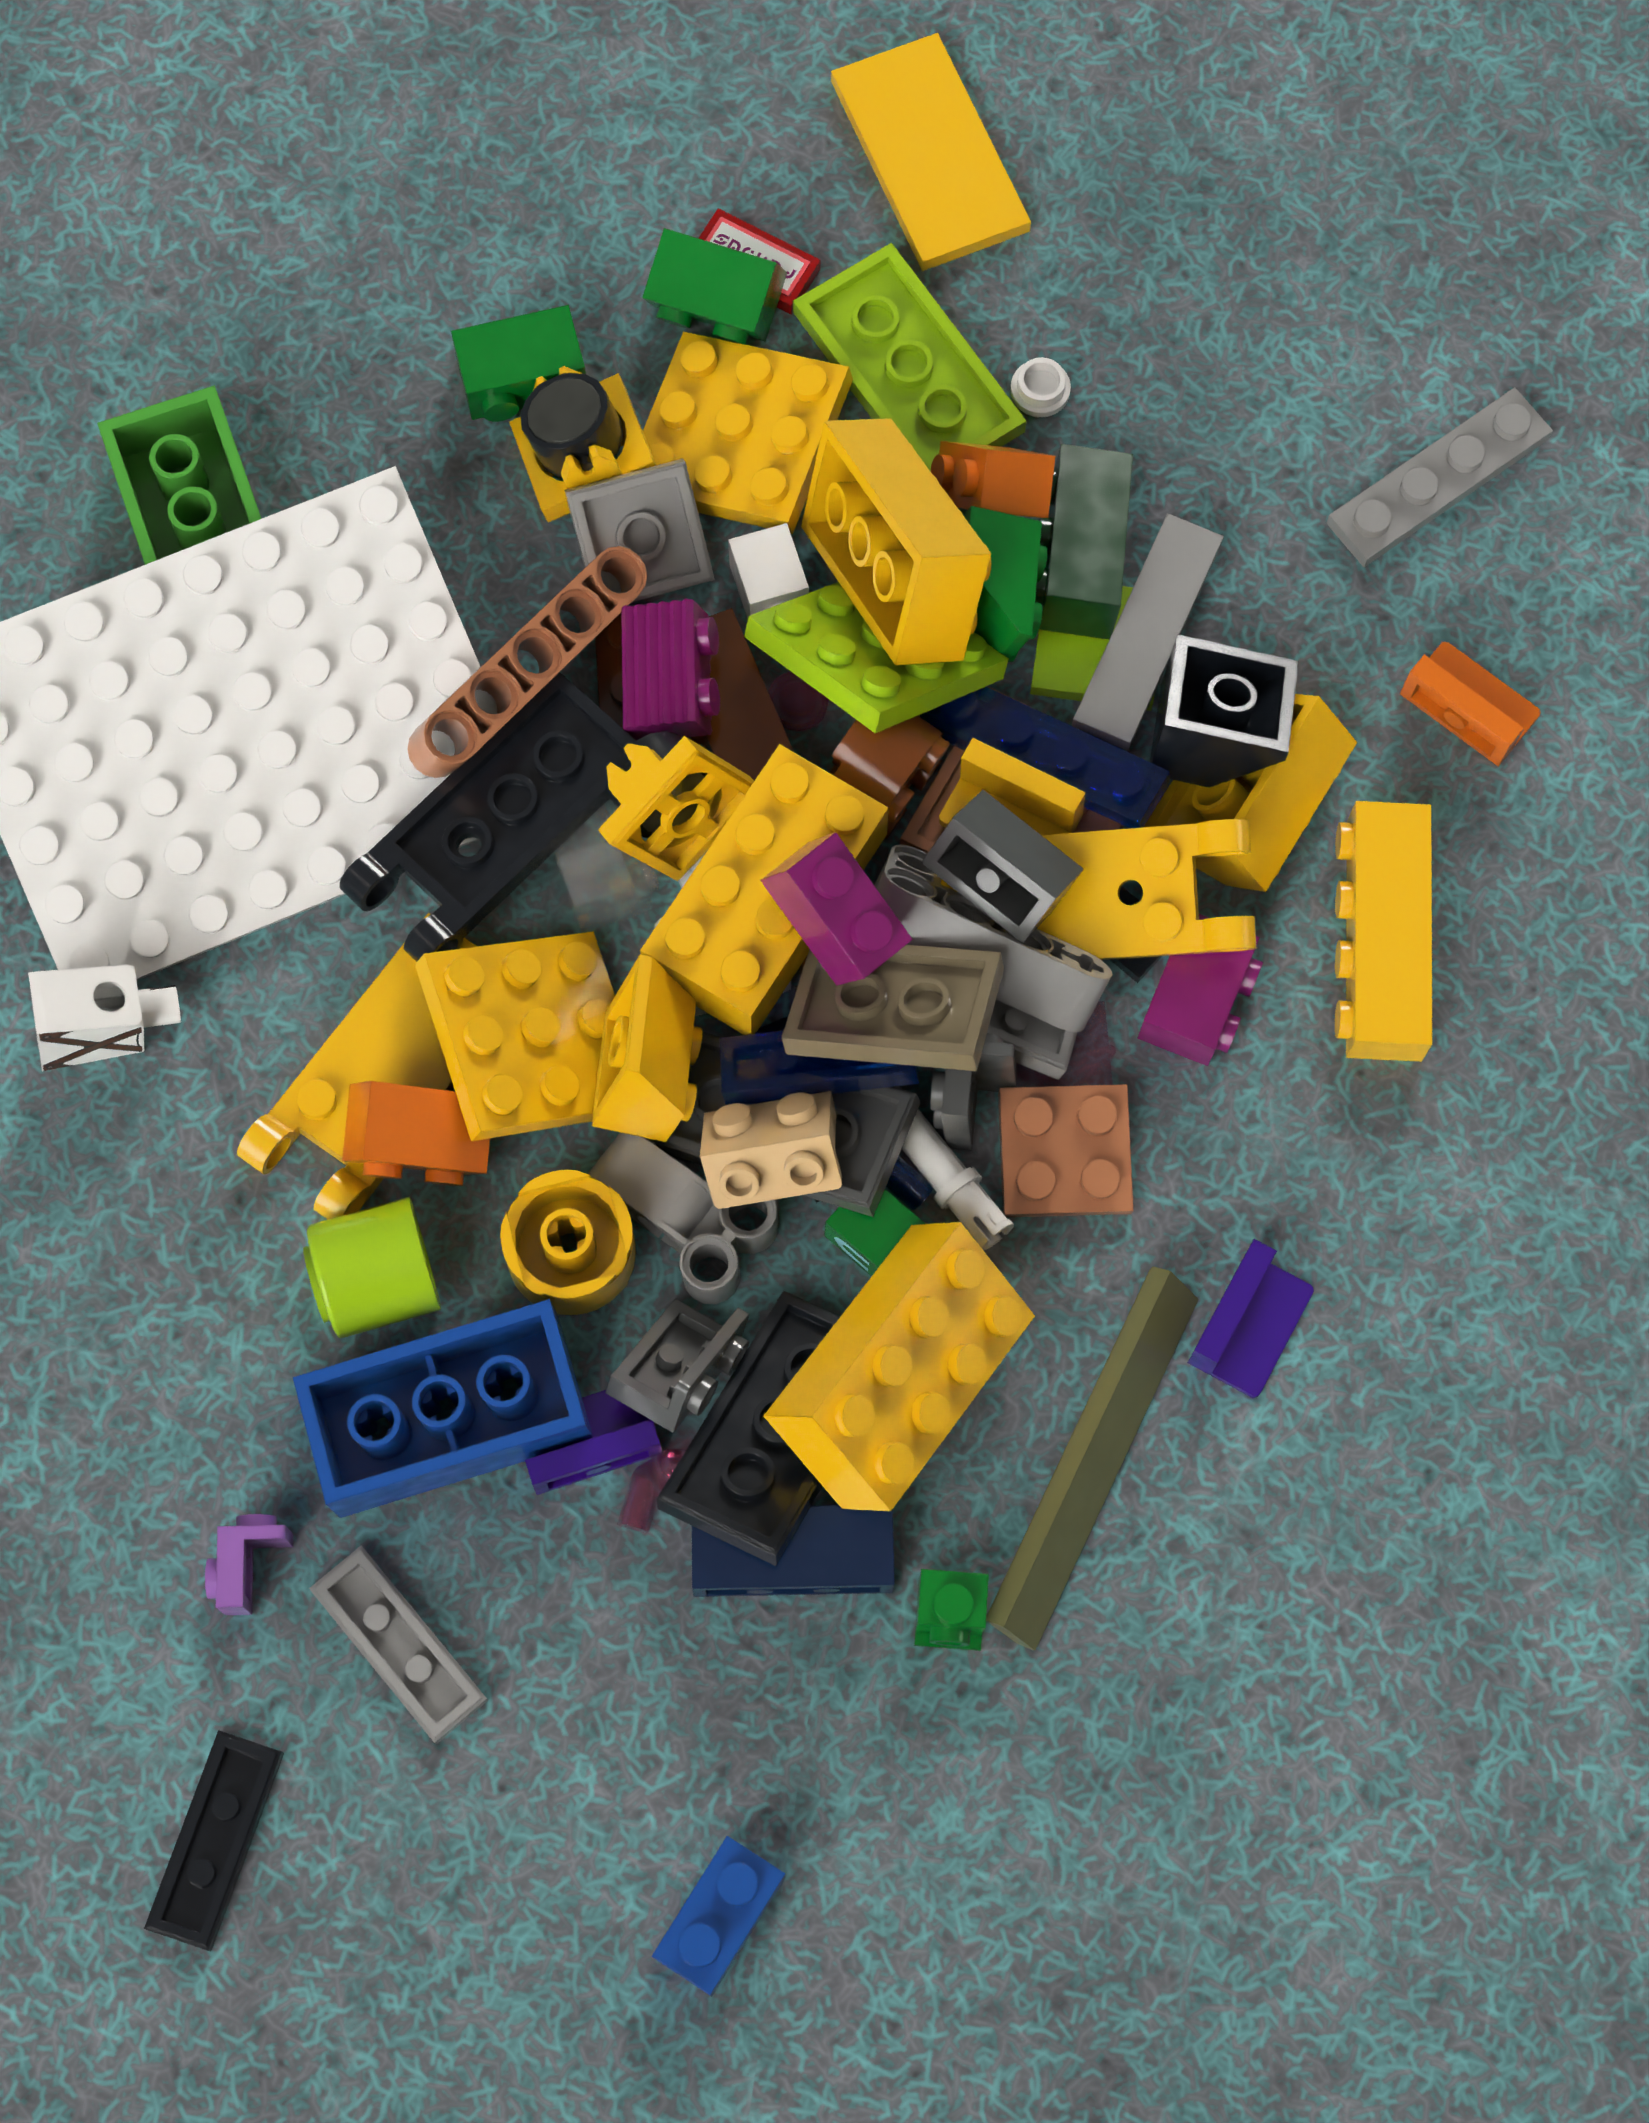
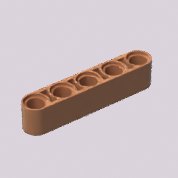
[407,546,647,778]

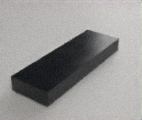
[144,1730,284,1952]

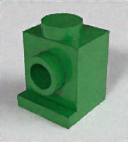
[914,1569,989,1651]

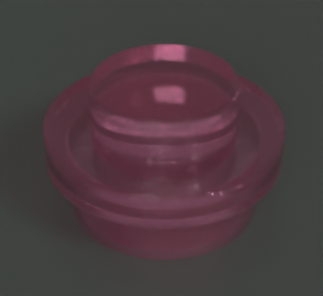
[768,671,828,731]

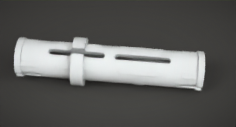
[882,1077,1014,1250]

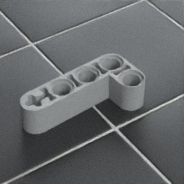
[874,845,1113,1032]

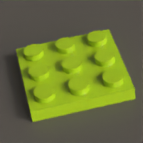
[744,582,1009,734]

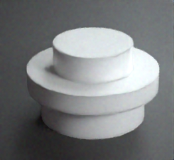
[1010,357,1071,417]

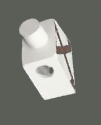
[28,965,181,1071]

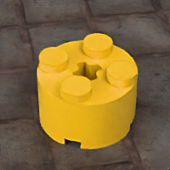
[500,1170,636,1315]

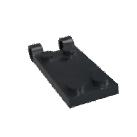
[339,672,636,962]

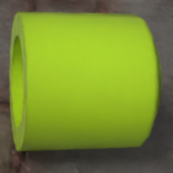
[303,1196,441,1338]

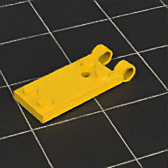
[941,819,1257,960]
[237,913,478,1220]

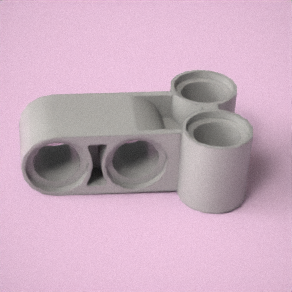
[588,1133,779,1305]

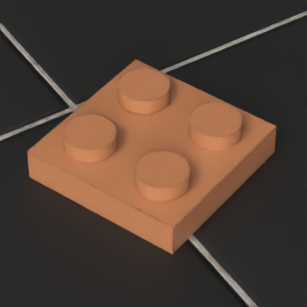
[998,1084,1133,1217]

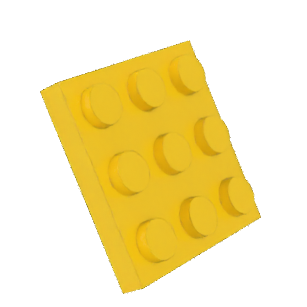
[643,331,853,534]
[415,931,615,1141]

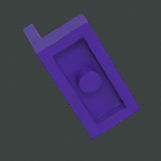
[1187,1239,1314,1398]
[525,1390,662,1495]

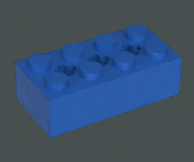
[293,1299,594,1518]

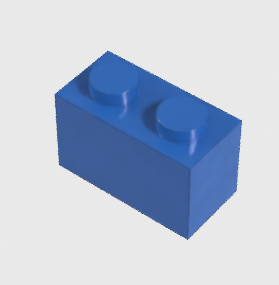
[651,1836,785,1997]

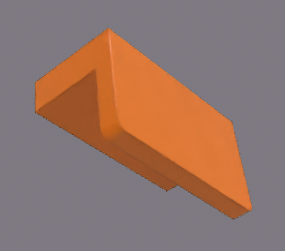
[1400,642,1541,767]

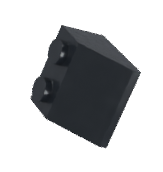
[1148,634,1299,788]

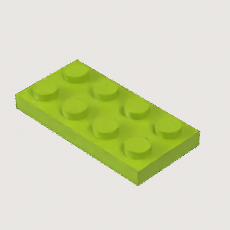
[793,242,1027,471]

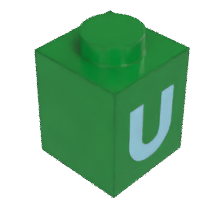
[824,1189,926,1276]

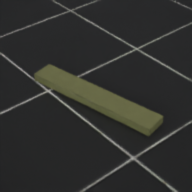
[986,1266,1199,1651]

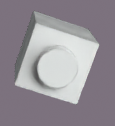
[728,523,809,618]

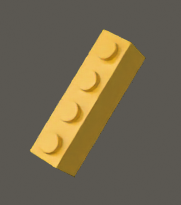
[1335,801,1432,1062]

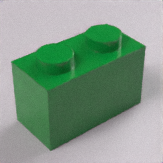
[642,228,787,345]
[451,305,586,422]

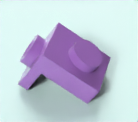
[205,1514,293,1615]

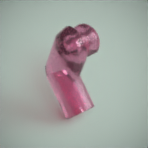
[617,1448,685,1534]

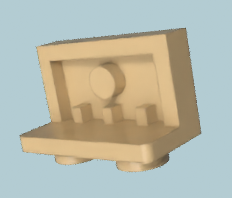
[700,1091,842,1209]

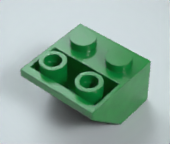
[963,506,1047,662]

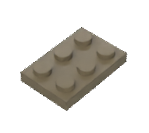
[782,945,1004,1071]

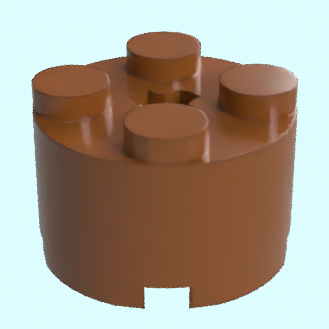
[829,716,950,840]

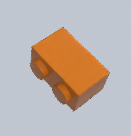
[931,441,1056,518]
[342,1081,490,1186]

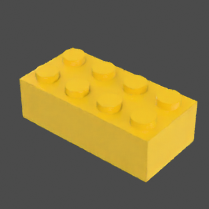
[801,418,992,665]
[640,744,889,1040]
[764,1222,1035,1511]

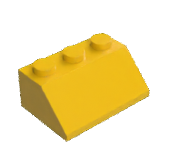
[1144,694,1357,892]

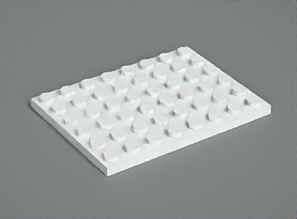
[0,466,497,980]

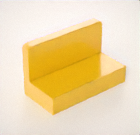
[939,738,1086,835]

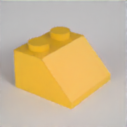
[592,954,702,1142]

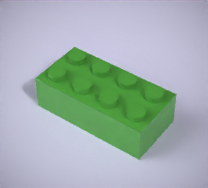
[97,385,262,565]

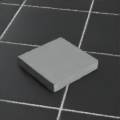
[564,459,715,602]

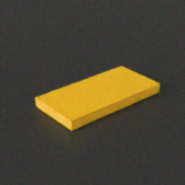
[831,33,1031,271]

